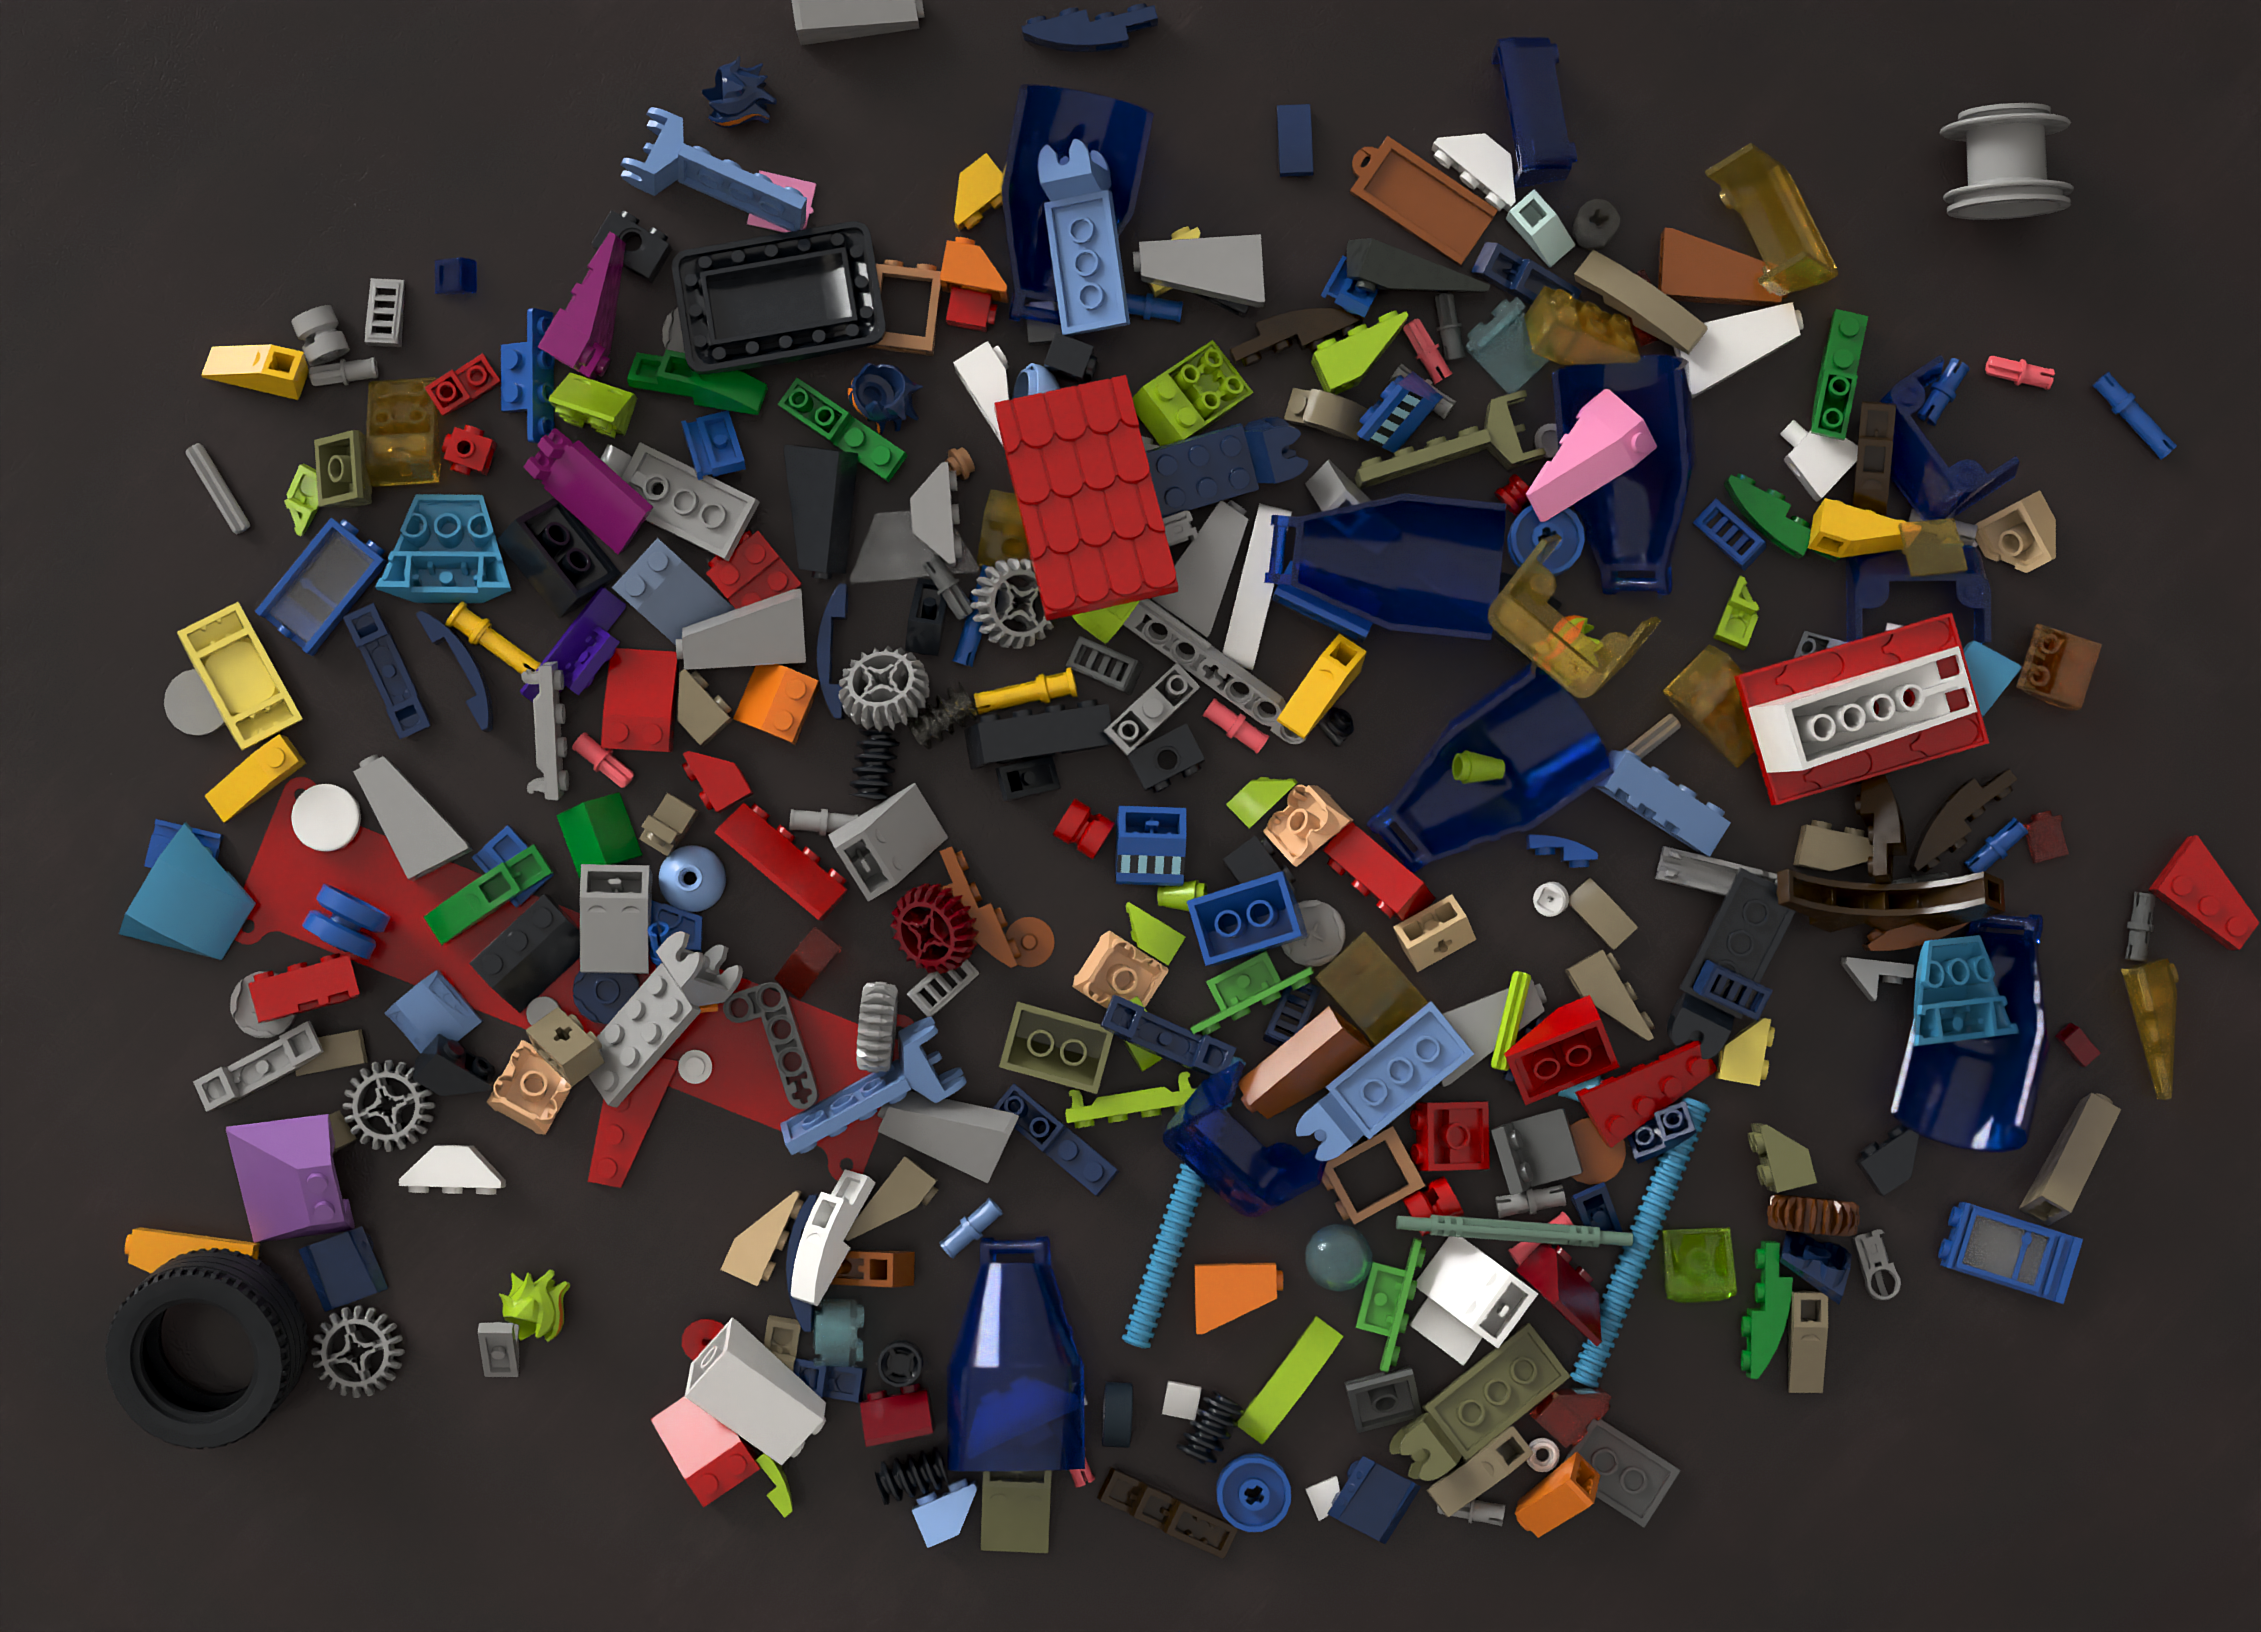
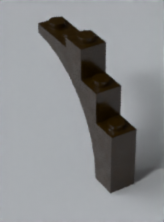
[1776,869,2005,933]

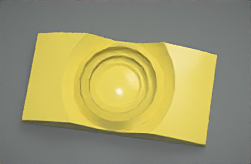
[177,602,303,751]

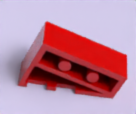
[1323,822,1436,922]
[2148,835,2260,951]
[248,953,360,1024]

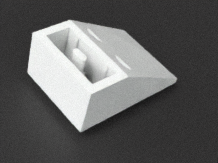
[1416,1236,1538,1348]

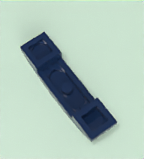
[817,583,848,720]
[343,603,431,740]
[416,610,493,733]
[1101,994,1236,1080]
[786,1194,819,1332]

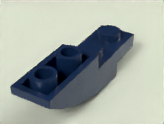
[1021,3,1158,52]
[993,1083,1120,1197]

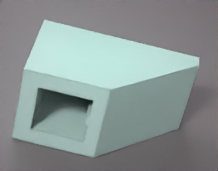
[1506,189,1575,268]

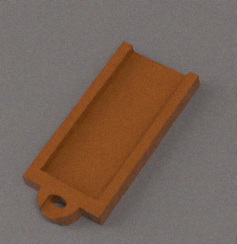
[1350,135,1498,267]

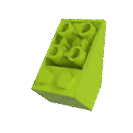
[1311,310,1408,395]
[1132,340,1253,446]
[548,372,638,438]

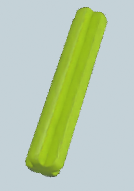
[1491,971,1531,1071]

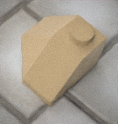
[1975,490,2056,573]

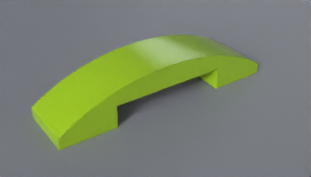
[1237,1316,1343,1444]

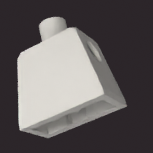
[1780,420,1858,502]

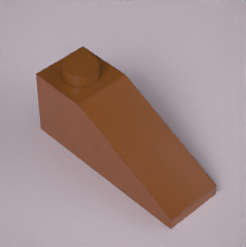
[831,1250,915,1288]

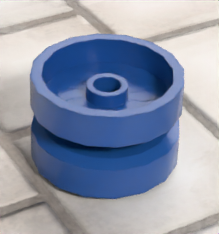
[1507,505,1585,579]
[302,884,391,959]
[1216,1453,1291,1532]

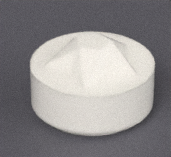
[1533,882,1569,917]

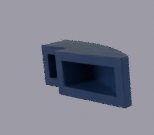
[1471,242,1582,321]

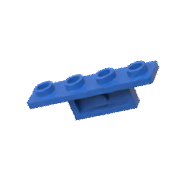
[501,308,555,444]

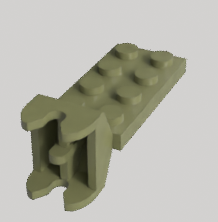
[1355,390,1546,490]
[1389,1323,1571,1481]

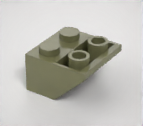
[1748,1123,1817,1193]

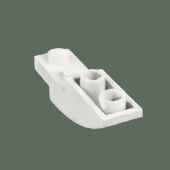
[791,1169,876,1306]

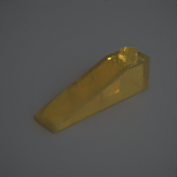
[2121,958,2179,1100]

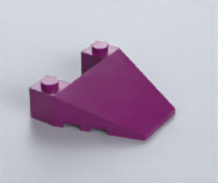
[538,232,626,380]

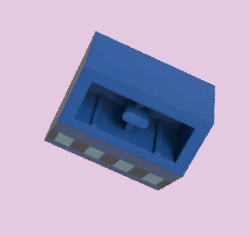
[1357,371,1443,453]
[1116,806,1186,886]

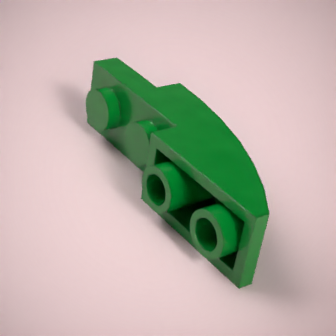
[1811,309,1868,441]
[627,349,768,415]
[777,378,908,483]
[1724,473,1840,562]
[424,844,554,945]
[1741,1241,1793,1379]

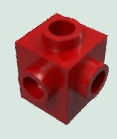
[442,425,498,476]

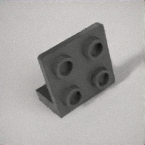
[1491,1108,1583,1195]

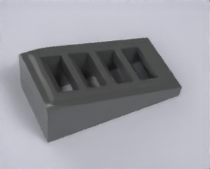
[1066,636,1143,695]

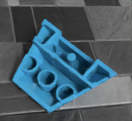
[375,494,511,603]
[119,822,256,960]
[1914,935,2020,1046]

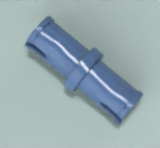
[939,1197,1004,1259]

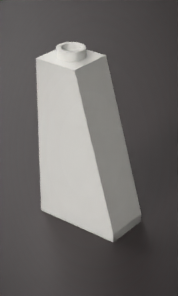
[1674,302,1803,399]

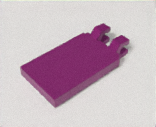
[524,428,653,555]

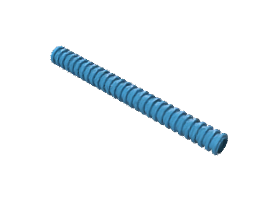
[1122,1056,1246,1349]
[1570,1097,1711,1388]

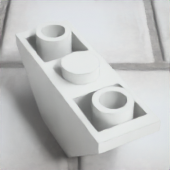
[1431,133,1516,212]
[399,1145,506,1195]

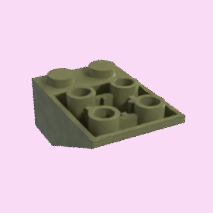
[981,1448,1053,1553]

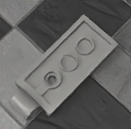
[600,442,760,562]

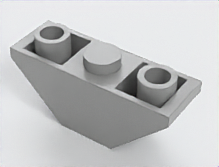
[1305,460,1401,554]
[910,462,962,567]
[1104,663,1200,756]

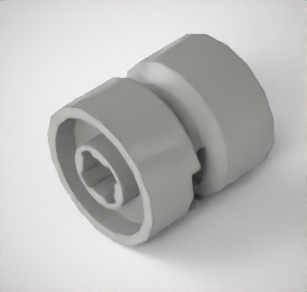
[291,305,350,366]

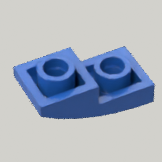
[1526,835,1598,868]

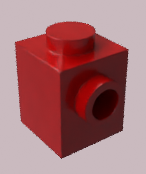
[946,287,998,332]

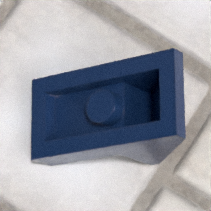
[1571,1182,1623,1232]

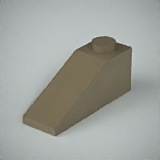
[845,1155,938,1241]

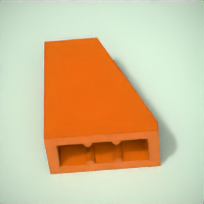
[1194,1263,1283,1334]
[1515,1452,1601,1538]

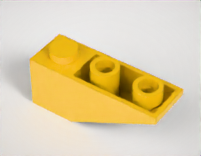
[202,344,309,400]
[1808,498,1921,558]
[1277,633,1367,739]

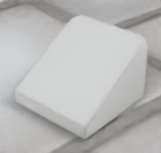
[1162,1380,1202,1420]

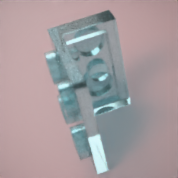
[1465,297,1557,394]

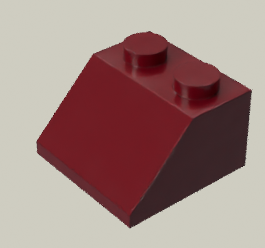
[860,1383,936,1447]

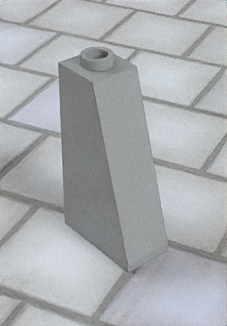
[792,0,925,45]
[1133,234,1265,307]
[1152,500,1249,640]
[676,589,806,670]
[353,754,473,881]
[1440,979,1547,1087]
[878,1091,1019,1183]

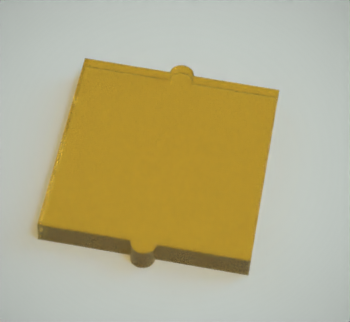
[1898,518,1968,577]

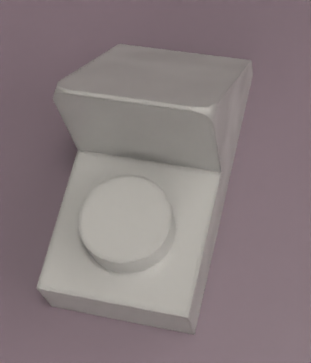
[1841,957,1914,1001]
[478,1322,519,1377]

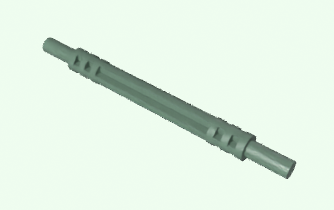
[1396,1215,1633,1247]

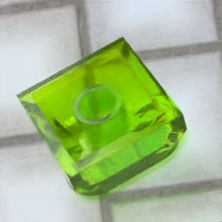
[1662,1227,1737,1303]

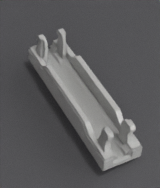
[521,661,569,800]
[1655,846,1778,896]

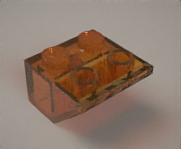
[2016,623,2102,711]

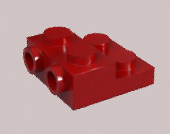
[706,531,802,609]
[1410,1101,1490,1171]

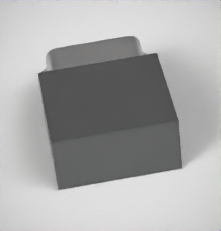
[1026,301,1061,345]

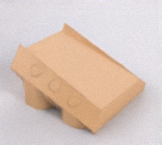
[1263,784,1353,867]
[1073,930,1168,1009]
[487,1040,573,1135]

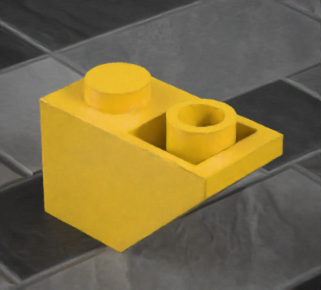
[954,153,1012,231]

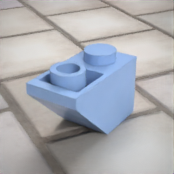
[912,1478,978,1548]

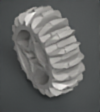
[970,558,1054,649]
[839,646,929,732]
[856,981,898,1073]
[343,1060,436,1152]
[311,1305,405,1398]

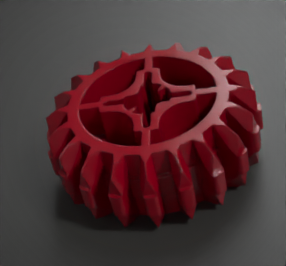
[890,883,979,974]

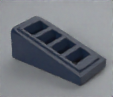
[1693,960,1773,1021]
[1263,975,1321,1047]

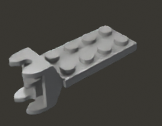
[588,931,743,1108]

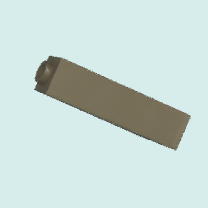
[2019,1093,2121,1226]

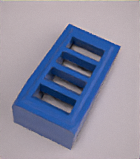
[1693,498,1767,571]

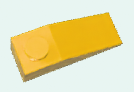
[205,734,307,823]

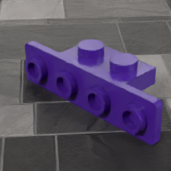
[520,587,626,702]

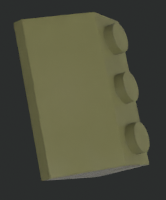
[999,1002,1114,1094]

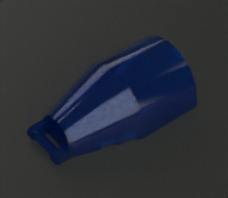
[1000,84,1154,325]
[1552,355,1697,595]
[1264,493,1506,641]
[1367,661,1614,873]
[1891,914,2050,1152]
[947,1236,1085,1471]

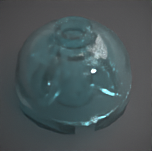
[1305,1224,1372,1292]

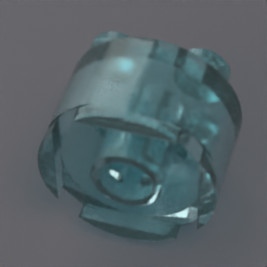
[813,1298,864,1367]

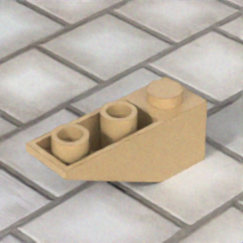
[720,1190,804,1286]

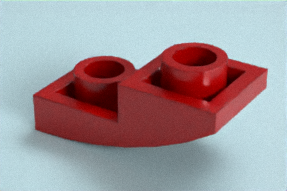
[424,353,501,416]

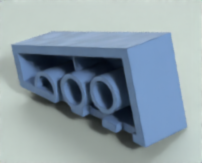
[1591,748,1731,857]

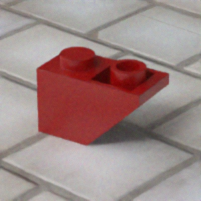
[682,751,754,814]

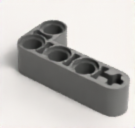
[723,982,820,1109]

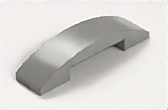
[193,1021,324,1112]

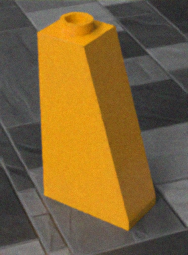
[125,1227,260,1273]

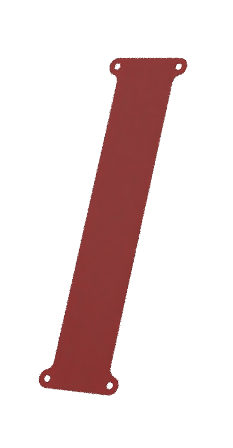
[235,777,914,1181]

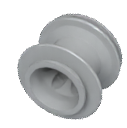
[1940,103,2074,220]

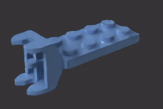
[620,107,807,232]
[1038,139,1130,337]
[1296,1001,1475,1161]
[780,1017,967,1155]

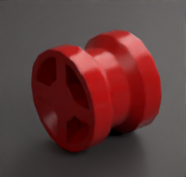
[1494,474,1530,517]

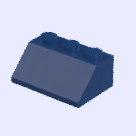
[1272,559,1381,643]
[1187,871,1308,967]

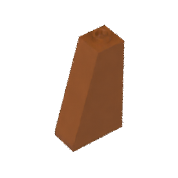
[1658,228,1789,307]
[1237,1006,1373,1119]

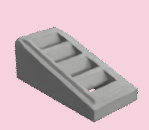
[365,278,405,347]
[907,960,980,1017]

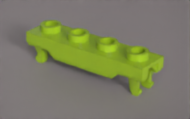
[1065,1071,1201,1128]

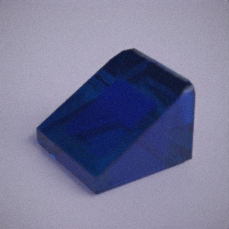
[435,257,477,294]

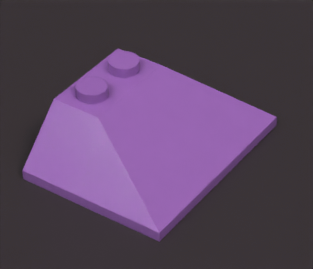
[226,1114,355,1243]

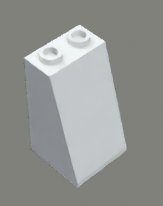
[685,1317,826,1465]

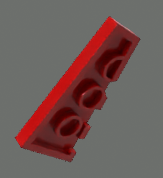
[1575,1041,1718,1148]
[588,1057,679,1188]

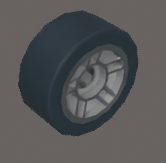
[1102,1382,1133,1448]

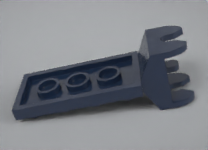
[1145,417,1308,518]

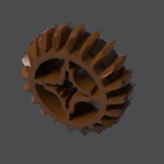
[1767,1194,1860,1237]

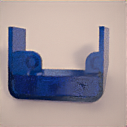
[1491,37,1577,188]
[1879,355,2020,526]
[1846,545,1991,645]
[1163,1061,1327,1217]

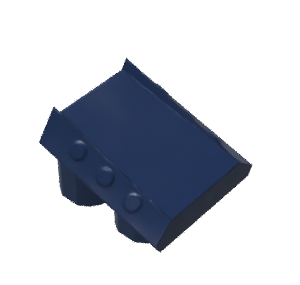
[298,1226,388,1312]
[1780,1230,1852,1305]
[1327,1456,1421,1544]

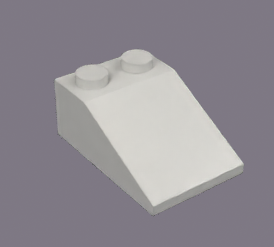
[953,341,1010,446]

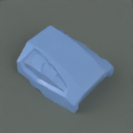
[384,970,483,1054]

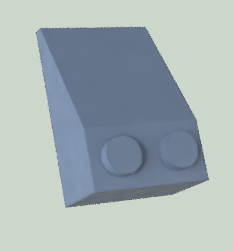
[612,538,735,645]

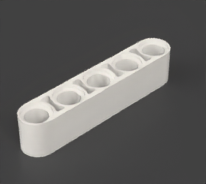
[1223,503,1292,670]

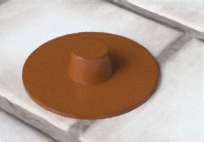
[1005,917,1055,967]

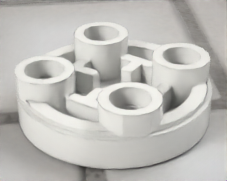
[291,784,361,852]

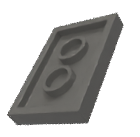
[1563,1414,1681,1528]

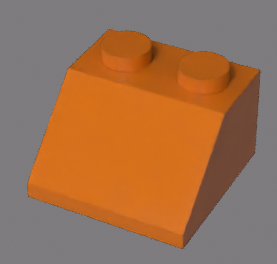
[939,237,1009,303]
[733,664,820,745]

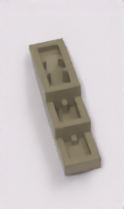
[1574,250,1708,354]

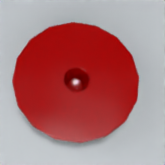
[682,1319,724,1361]

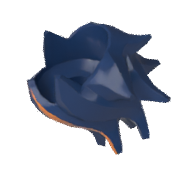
[701,56,777,128]
[848,363,923,434]

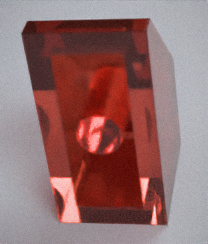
[774,926,843,1000]

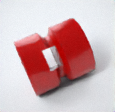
[1053,798,1115,860]
[1402,1176,1464,1237]

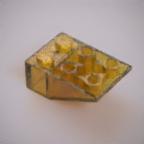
[1524,286,1640,365]
[365,377,440,487]
[1662,644,1755,768]
[1314,932,1428,1045]

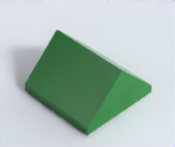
[556,792,643,878]

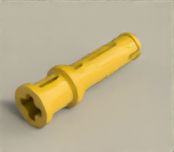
[445,601,541,674]
[974,667,1078,715]

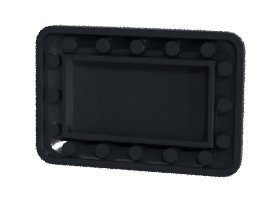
[672,221,886,374]

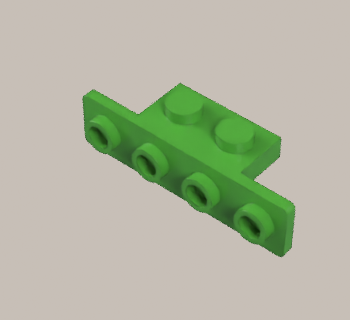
[1190,950,1315,1036]
[1355,1237,1426,1373]

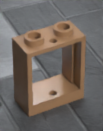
[867,260,942,356]
[1318,1125,1425,1224]

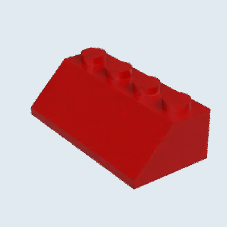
[714,803,849,921]

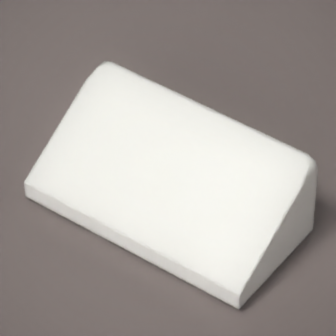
[1408,1297,1483,1366]

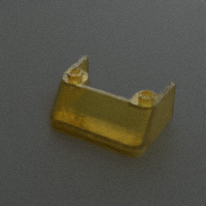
[1705,143,1839,296]
[1488,534,1661,698]

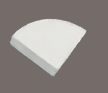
[1305,1476,1340,1521]

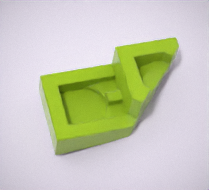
[284,464,319,536]
[1713,576,1759,650]
[1226,777,1298,829]
[1125,902,1186,966]
[756,1453,793,1518]

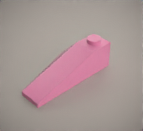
[1526,389,1657,522]

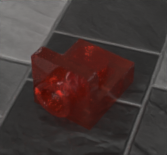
[2023,810,2069,863]

